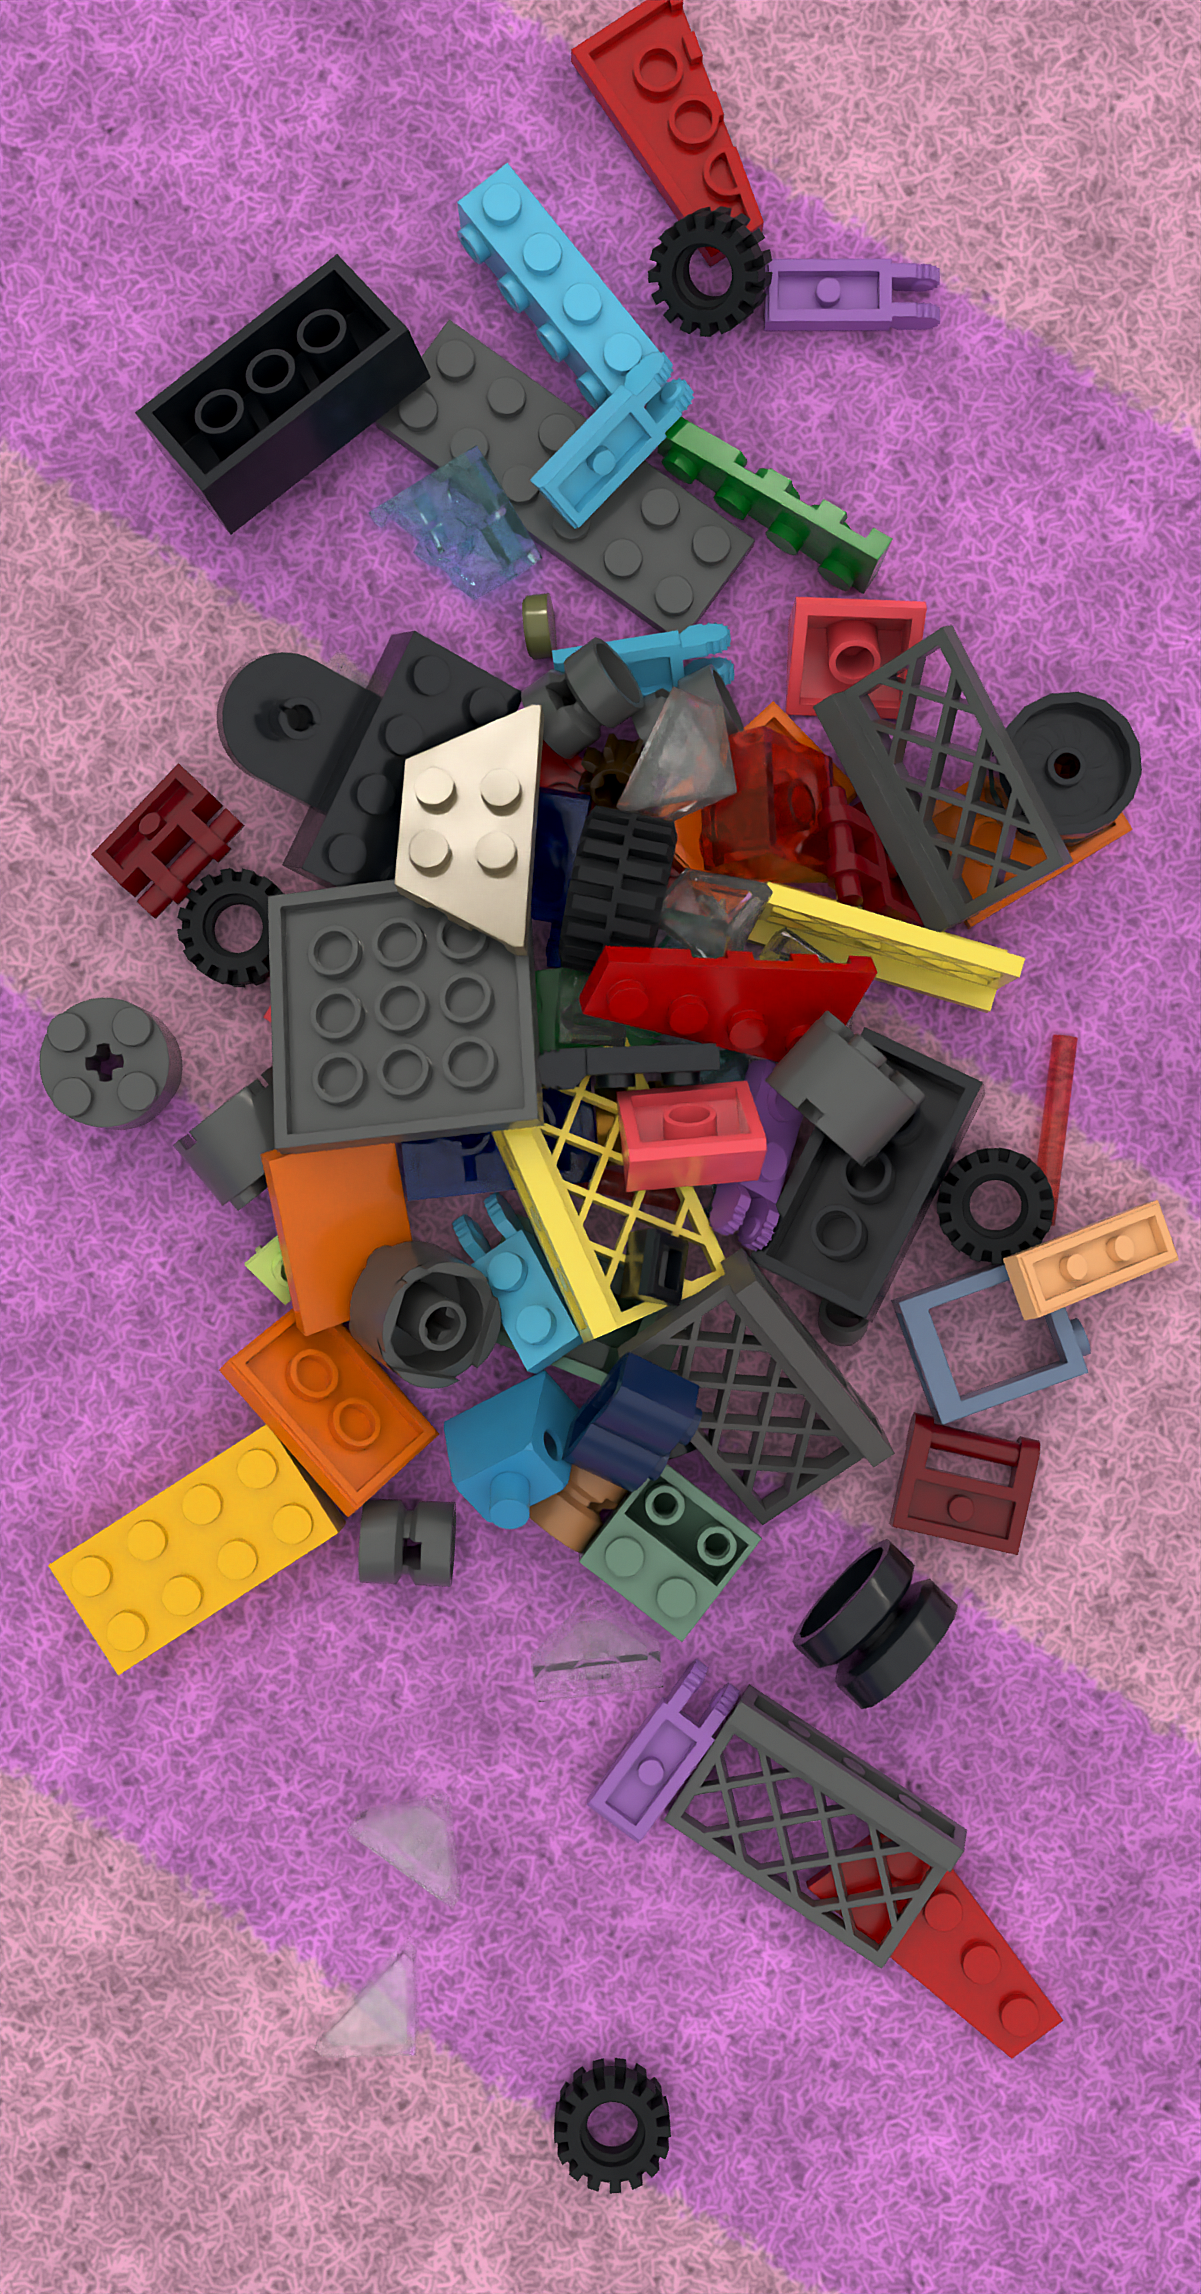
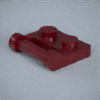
[889,1412,1040,1555]

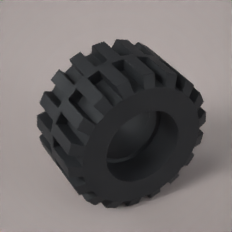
[558,805,678,973]

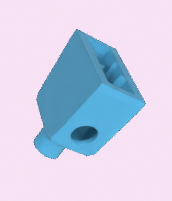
[444,1370,580,1529]

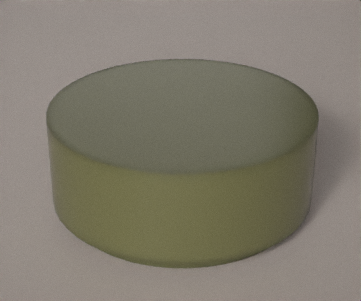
[522,593,557,660]

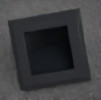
[620,1228,689,1306]

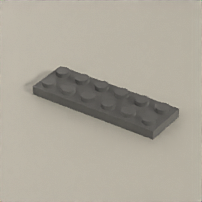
[375,319,755,633]

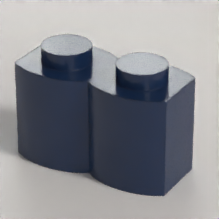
[562,1352,702,1492]

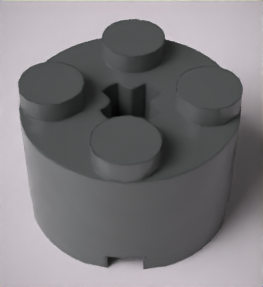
[39,998,182,1130]
[765,1010,927,1168]
[173,1066,275,1211]
[349,1241,501,1389]

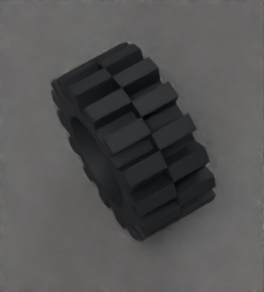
[648,206,773,337]
[177,868,284,988]
[937,1147,1054,1264]
[554,2058,671,2194]

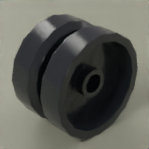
[984,692,1142,849]
[792,1539,958,1709]

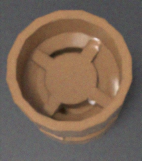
[529,1464,628,1553]

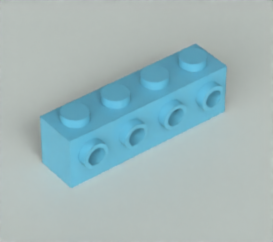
[457,163,666,410]

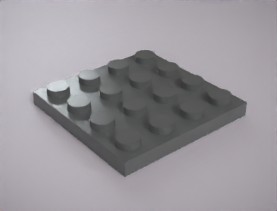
[268,879,544,1155]

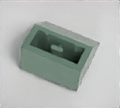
[579,1464,762,1642]

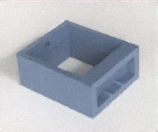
[891,1262,1091,1425]

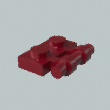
[91,763,244,919]
[817,786,925,928]

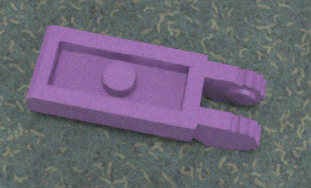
[764,259,940,331]
[708,1059,803,1251]
[587,1659,741,1843]

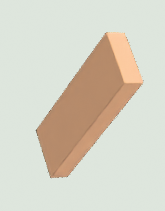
[1003,1200,1179,1321]

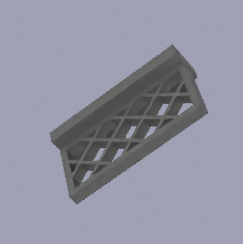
[813,625,1073,933]
[617,1248,895,1525]
[664,1684,967,1969]

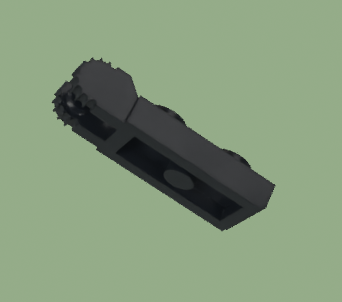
[538,1043,720,1090]

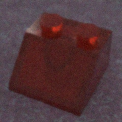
[696,725,834,883]

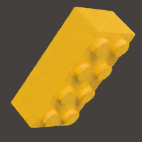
[48,1425,346,1676]

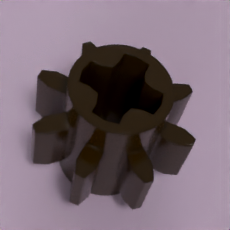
[577,733,660,812]

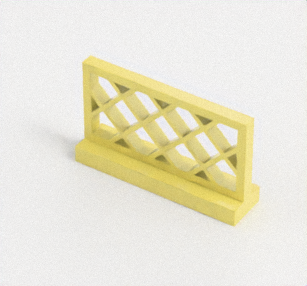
[746,880,1025,1013]
[491,1037,725,1343]

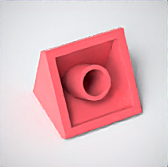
[785,597,927,719]
[616,1081,767,1192]

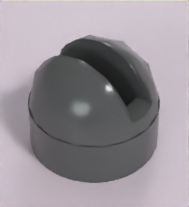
[817,1299,869,1346]

